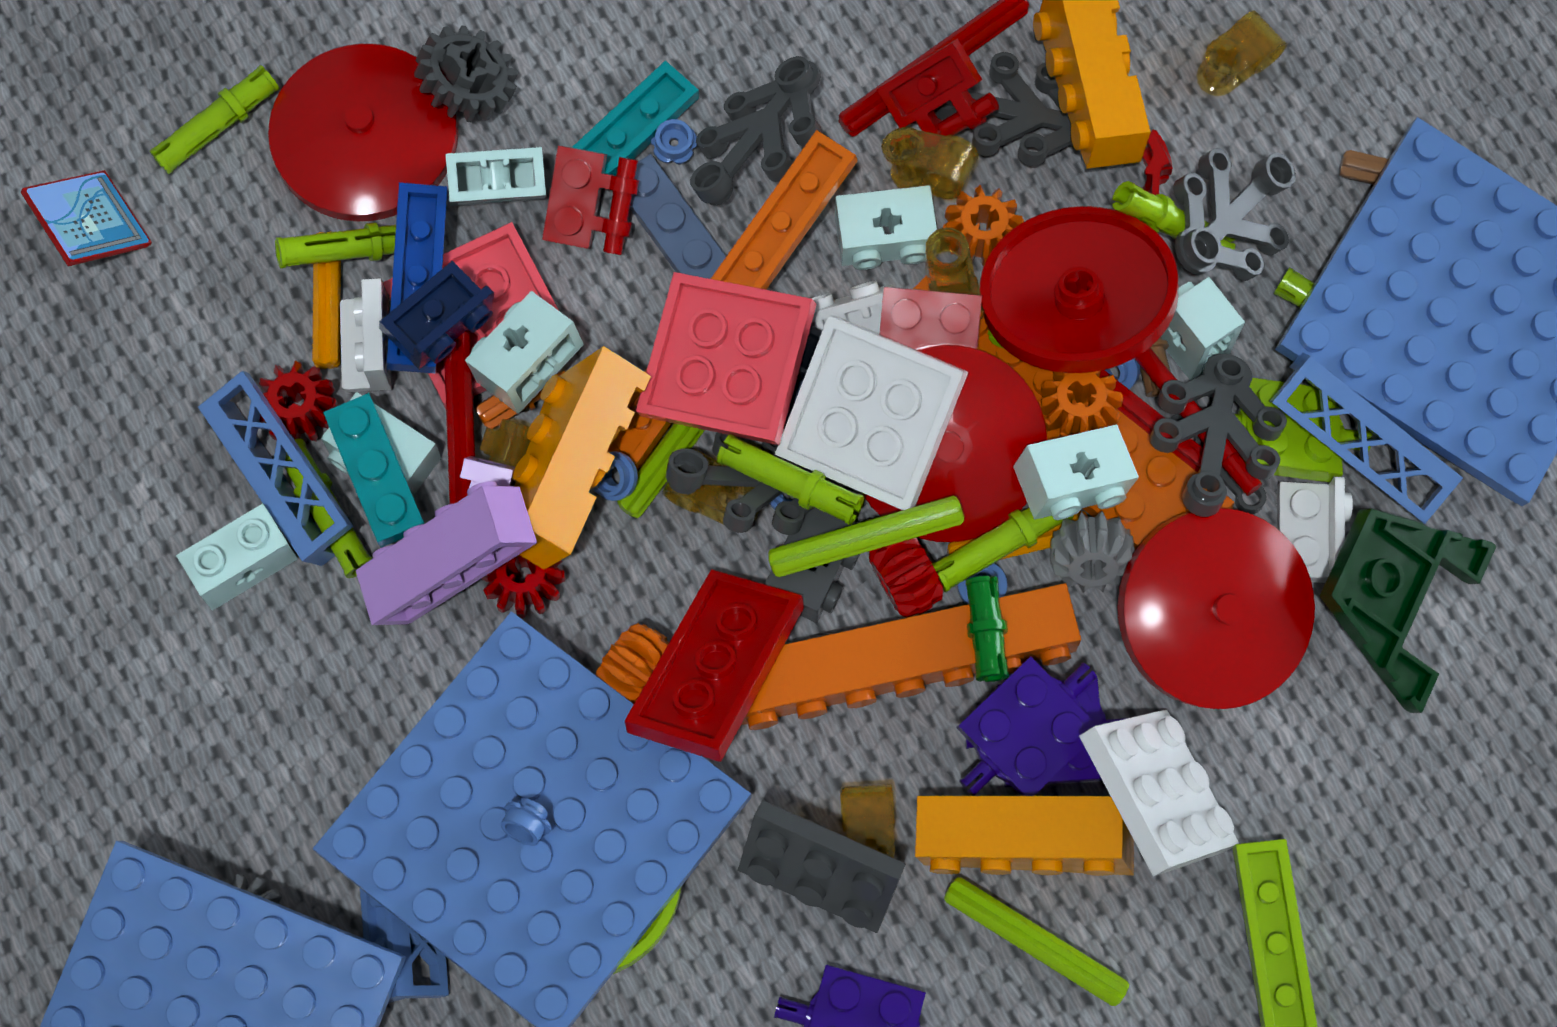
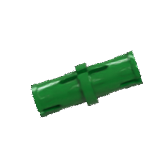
[966,576,1009,682]

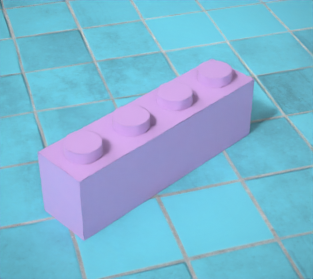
[355,481,537,625]

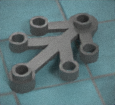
[933,52,1073,166]
[690,56,822,205]
[1173,148,1296,281]
[1150,354,1287,517]
[665,433,854,535]

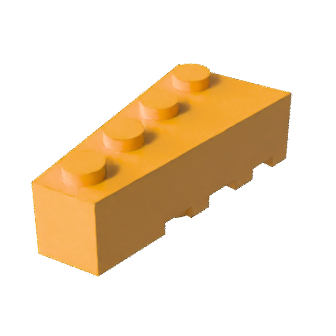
[1033,0,1151,169]
[513,346,651,570]
[915,796,1134,876]

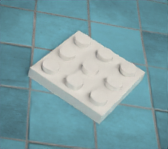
[775,315,968,510]
[1079,709,1239,877]

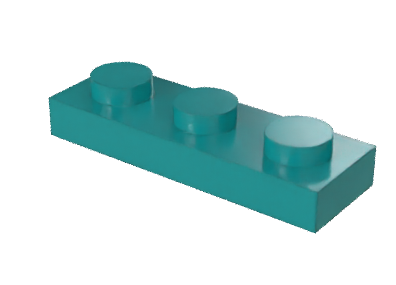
[572,60,699,190]
[323,393,425,548]

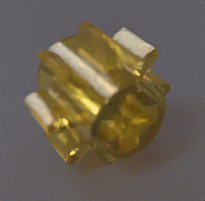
[479,419,530,467]

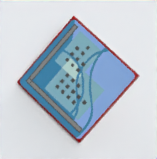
[21,170,152,266]

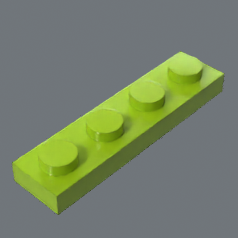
[1232,839,1318,1027]

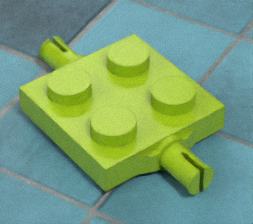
[1235,378,1372,483]

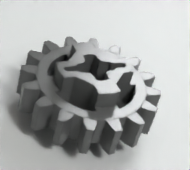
[414,25,518,122]

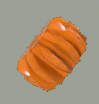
[942,185,1024,267]
[1038,371,1123,437]
[595,623,669,704]

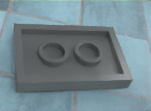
[737,800,906,933]

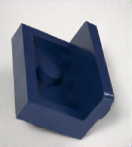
[379,260,494,370]

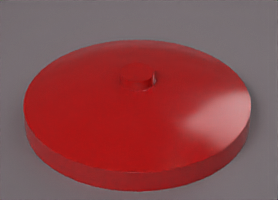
[268,44,458,221]
[980,206,1179,373]
[862,344,1047,542]
[1118,508,1315,709]

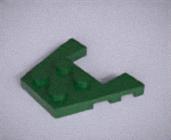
[1319,509,1497,713]

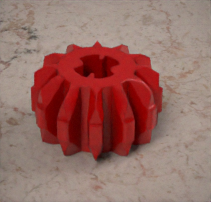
[259,360,338,442]
[869,538,943,618]
[481,555,566,619]

